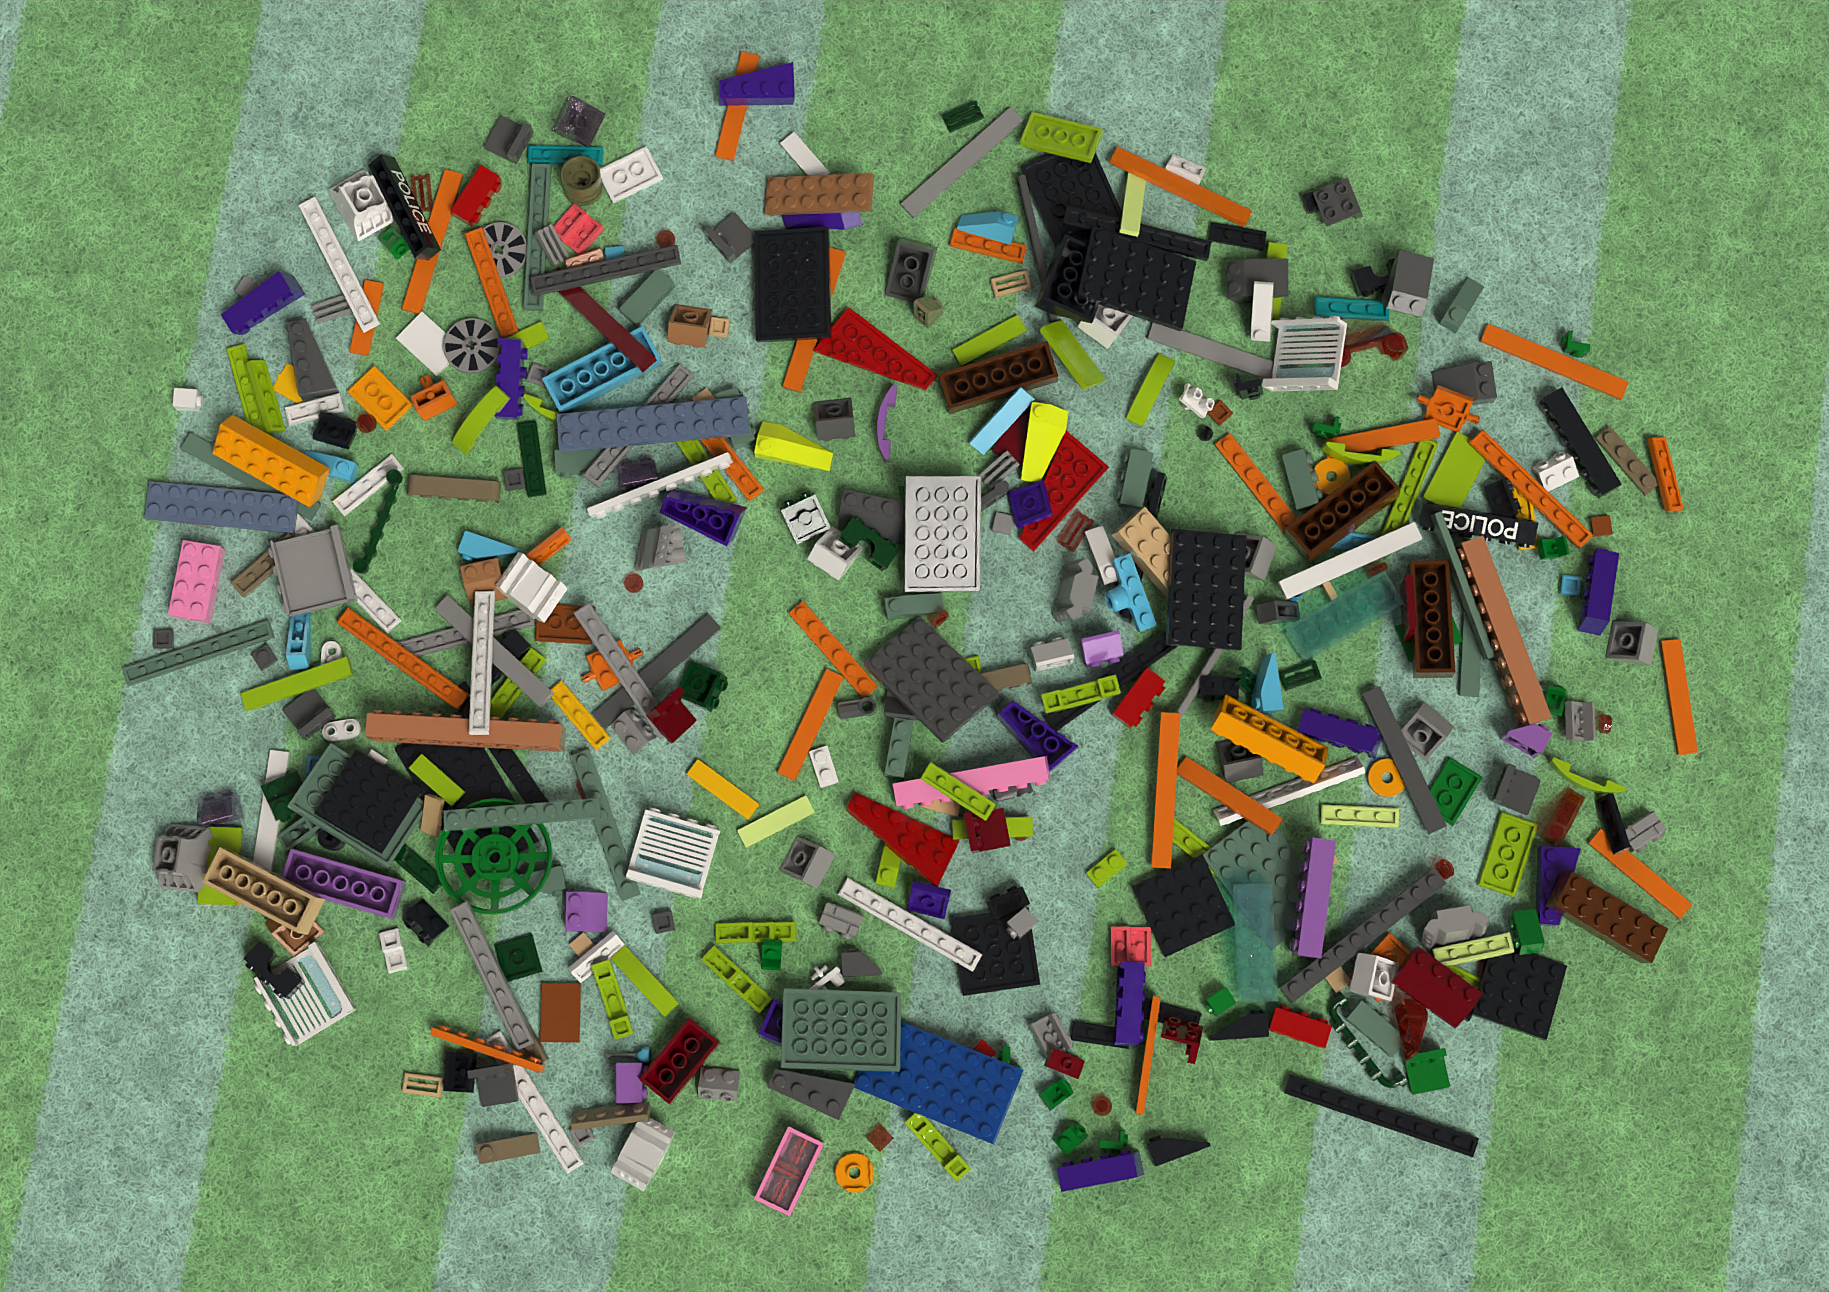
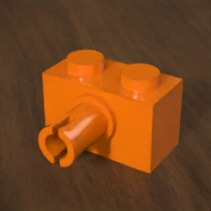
[410,375,458,421]

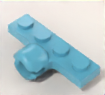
[1105,553,1157,632]

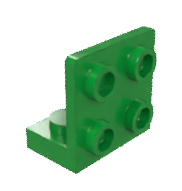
[1403,1048,1450,1095]

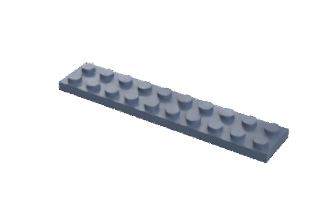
[557,397,750,452]

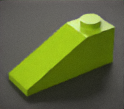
[876,843,902,889]

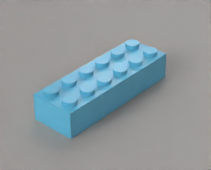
[542,326,662,414]

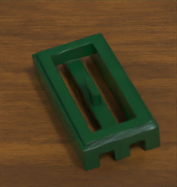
[942,101,984,133]
[1279,660,1322,691]
[1235,666,1257,695]

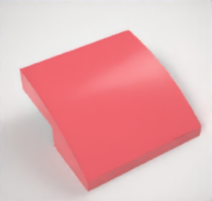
[554,204,605,255]
[1111,927,1151,966]

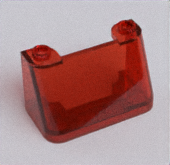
[1321,325,1408,368]

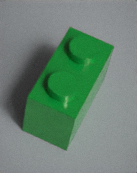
[1508,908,1545,955]

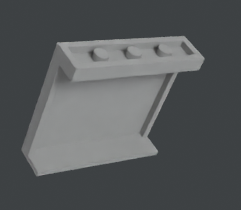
[268,525,358,618]

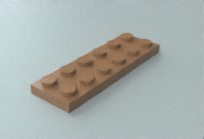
[765,173,874,215]

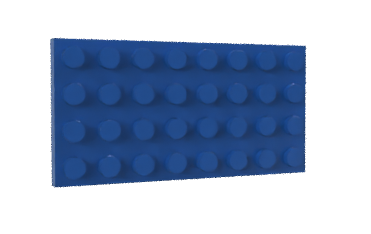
[853,1022,1023,1145]

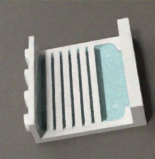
[1262,316,1347,392]
[625,808,720,900]
[254,942,356,1046]

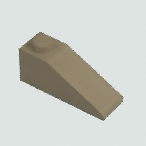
[914,296,943,329]
[476,1133,541,1164]

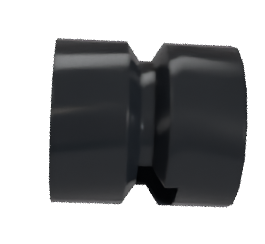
[317,828,346,851]

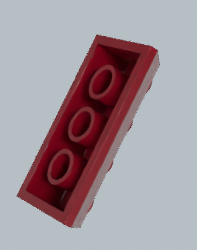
[1391,946,1482,1029]
[639,1018,721,1104]

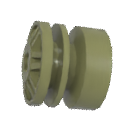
[561,156,602,206]

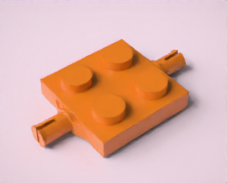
[1416,385,1480,432]
[581,640,643,691]

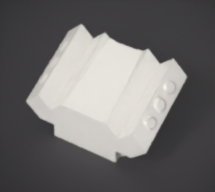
[328,170,394,241]
[495,552,567,623]
[611,1117,675,1192]

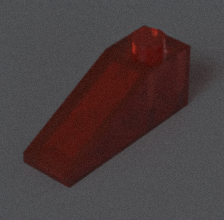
[1539,787,1585,847]
[1394,999,1428,1061]

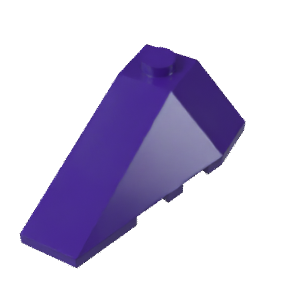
[782,212,863,230]

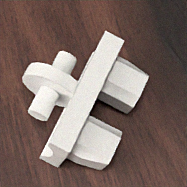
[1179,383,1215,418]
[810,965,845,990]

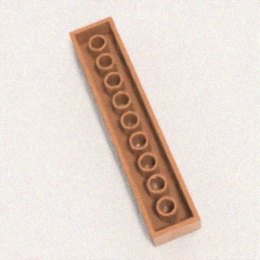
[1455,536,1552,727]
[365,710,566,752]

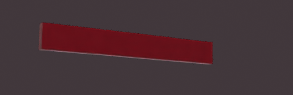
[553,267,657,373]

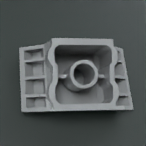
[635,524,686,571]
[1051,558,1099,622]
[152,824,213,892]
[1421,905,1489,952]

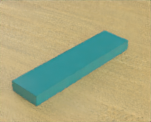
[528,145,603,166]
[1314,297,1389,321]

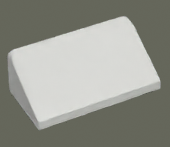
[1165,154,1206,185]

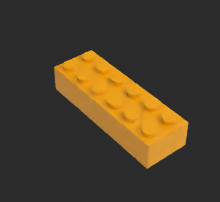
[212,415,330,507]
[1211,695,1328,783]

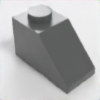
[1256,601,1301,625]
[841,948,882,977]

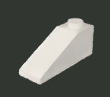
[1251,281,1274,342]
[1084,526,1118,586]

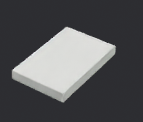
[600,146,663,204]
[396,312,450,376]

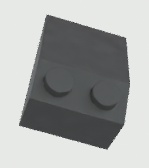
[885,238,938,303]
[1380,249,1434,317]
[1227,258,1288,304]
[1432,361,1497,405]

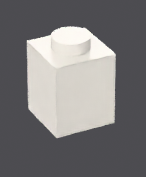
[172,388,204,412]

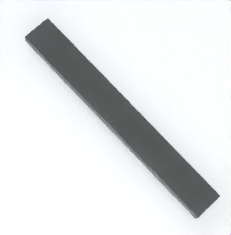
[1018,175,1057,323]
[530,245,681,296]
[593,614,721,729]
[1362,686,1447,835]

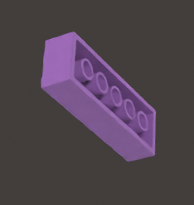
[1290,837,1336,958]
[282,849,406,920]

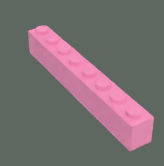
[893,756,1051,809]

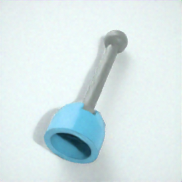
[604,1047,651,1063]

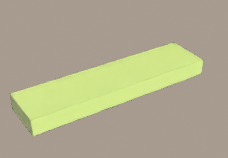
[1119,172,1146,237]
[737,795,815,848]
[1320,804,1399,828]
[1432,932,1514,967]

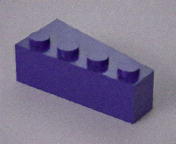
[221,271,305,335]
[659,489,747,547]
[1578,548,1619,636]
[997,701,1079,772]
[1536,846,1581,927]

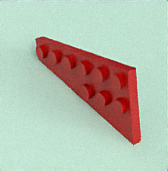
[813,307,938,391]
[1019,430,1109,552]
[846,792,960,887]

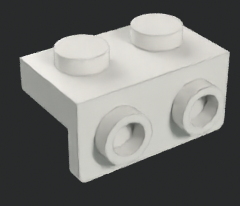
[1532,452,1579,491]

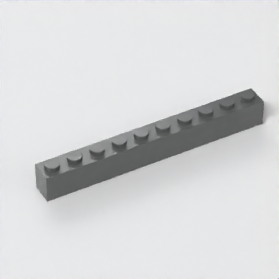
[1279,868,1447,1003]

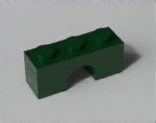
[836,517,899,571]

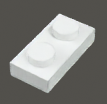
[809,746,839,788]

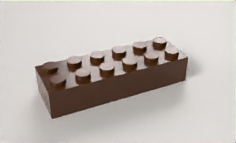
[938,341,1059,414]
[1285,461,1400,564]
[1407,560,1455,678]
[1546,871,1668,963]

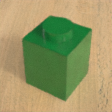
[1204,987,1236,1016]

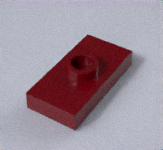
[1044,1047,1085,1079]

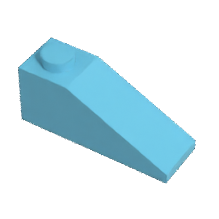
[957,211,1019,245]
[304,450,359,485]
[457,530,521,562]
[286,613,311,670]
[1251,653,1284,714]

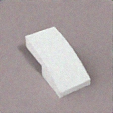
[379,928,409,973]

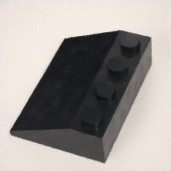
[1035,234,1099,324]

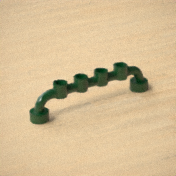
[353,469,403,574]
[1329,991,1409,1088]

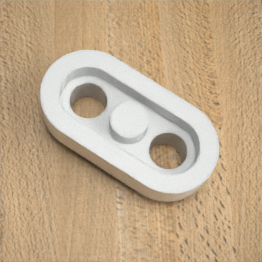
[321,641,342,665]
[322,719,361,742]

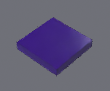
[1008,480,1053,528]
[907,881,951,919]

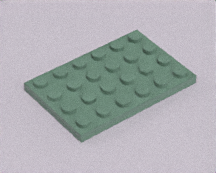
[288,743,424,869]
[1203,821,1334,950]
[781,989,901,1072]

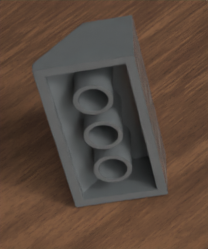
[838,489,904,544]

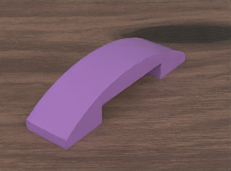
[877,385,897,463]

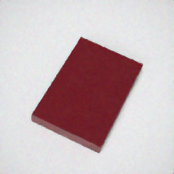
[992,406,1031,466]
[1400,574,1417,642]

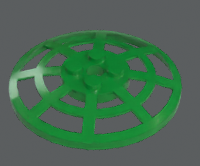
[435,798,553,915]

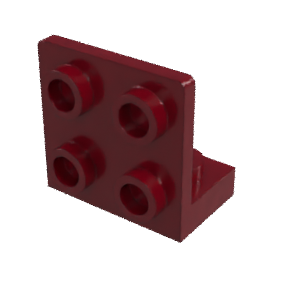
[646,686,697,744]
[964,808,1011,853]
[1161,1017,1203,1064]

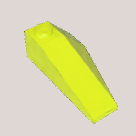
[1021,402,1069,483]
[754,421,833,472]

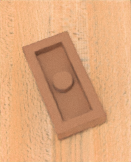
[565,248,605,269]

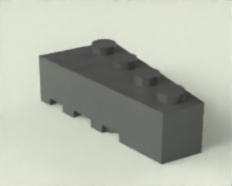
[287,319,339,400]
[767,1069,856,1120]

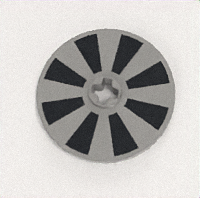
[473,222,527,278]
[443,318,501,374]

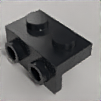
[1233,373,1264,400]
[312,411,357,450]
[1483,477,1521,517]
[1198,676,1239,702]
[987,885,1030,919]
[402,899,449,947]
[443,1052,477,1093]

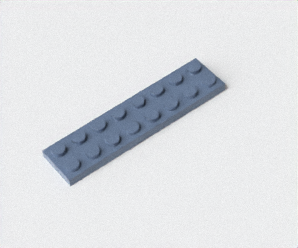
[144,481,299,534]

